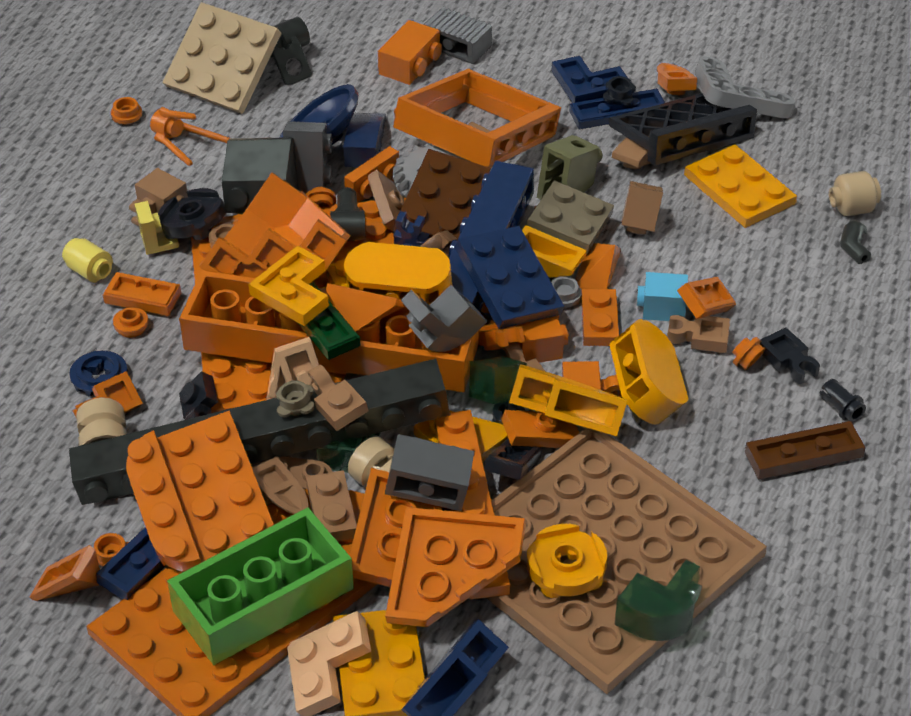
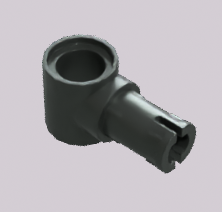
[330,187,366,241]

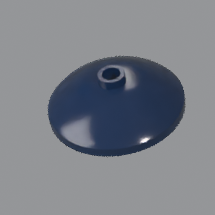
[279,84,359,145]

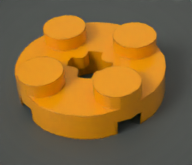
[527,523,607,598]

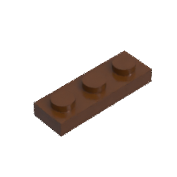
[745,421,866,480]

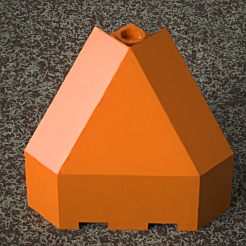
[199,172,350,278]

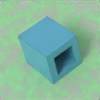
[637,272,688,321]

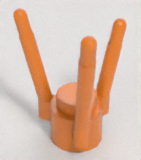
[150,107,230,166]

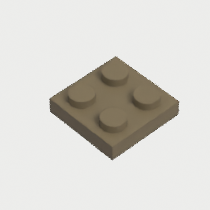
[527,181,614,254]

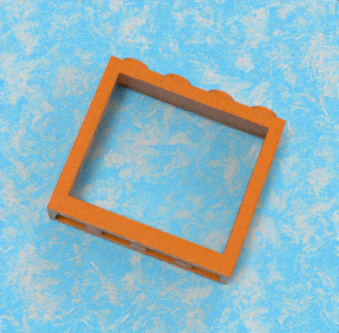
[393,69,561,168]

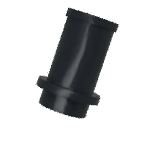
[819,379,866,422]

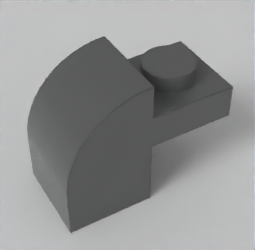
[401,285,487,352]

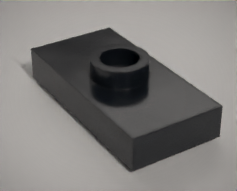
[484,438,543,480]

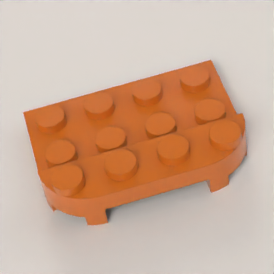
[126,410,274,571]

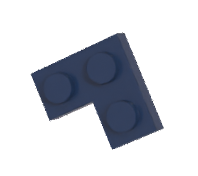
[551,55,628,103]

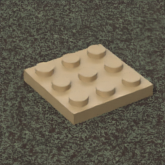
[162,2,281,114]

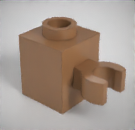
[129,168,188,226]
[621,181,663,234]

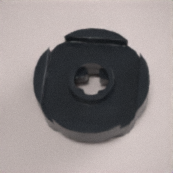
[158,188,227,240]

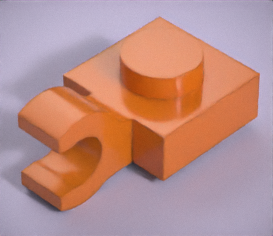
[72,371,143,417]

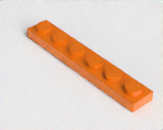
[434,410,510,600]

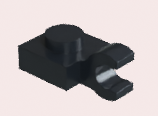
[179,371,218,420]

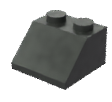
[222,137,298,213]

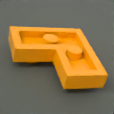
[248,245,329,326]

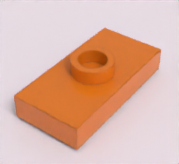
[103,272,181,316]
[677,277,736,319]
[501,410,579,448]

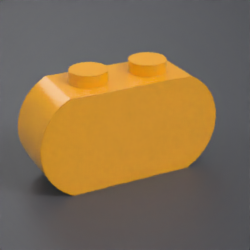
[344,242,452,304]
[609,319,688,425]

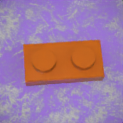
[344,146,399,203]
[581,289,619,346]

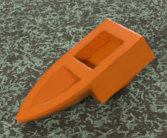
[657,63,697,95]

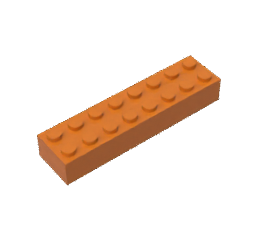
[179,270,479,392]

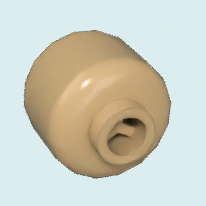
[829,171,881,216]

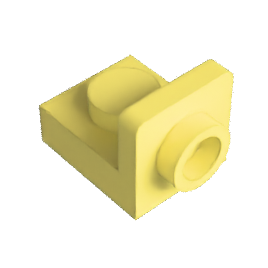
[135,201,179,255]

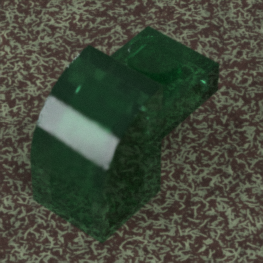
[615,560,702,641]

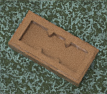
[368,170,405,233]

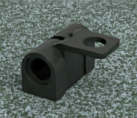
[269,17,312,85]

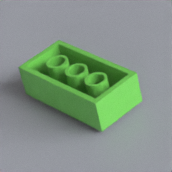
[167,507,354,666]

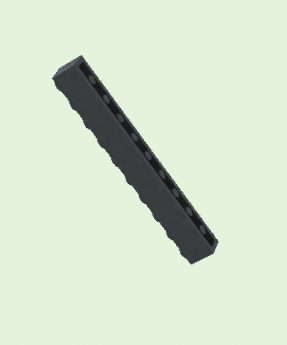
[69,359,450,505]

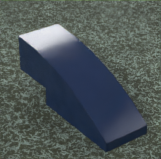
[343,112,386,167]
[401,619,509,716]

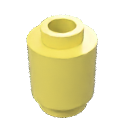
[62,238,113,283]

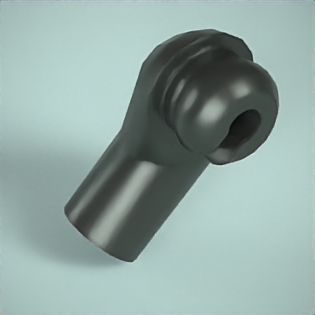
[840,220,871,264]

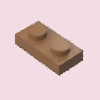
[306,470,357,542]

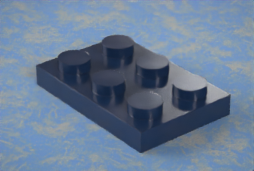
[455,226,565,329]

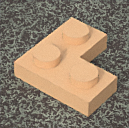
[287,611,371,716]

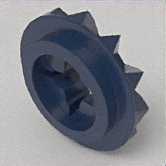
[69,350,128,397]

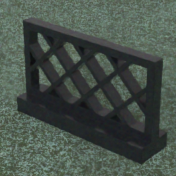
[609,93,757,165]

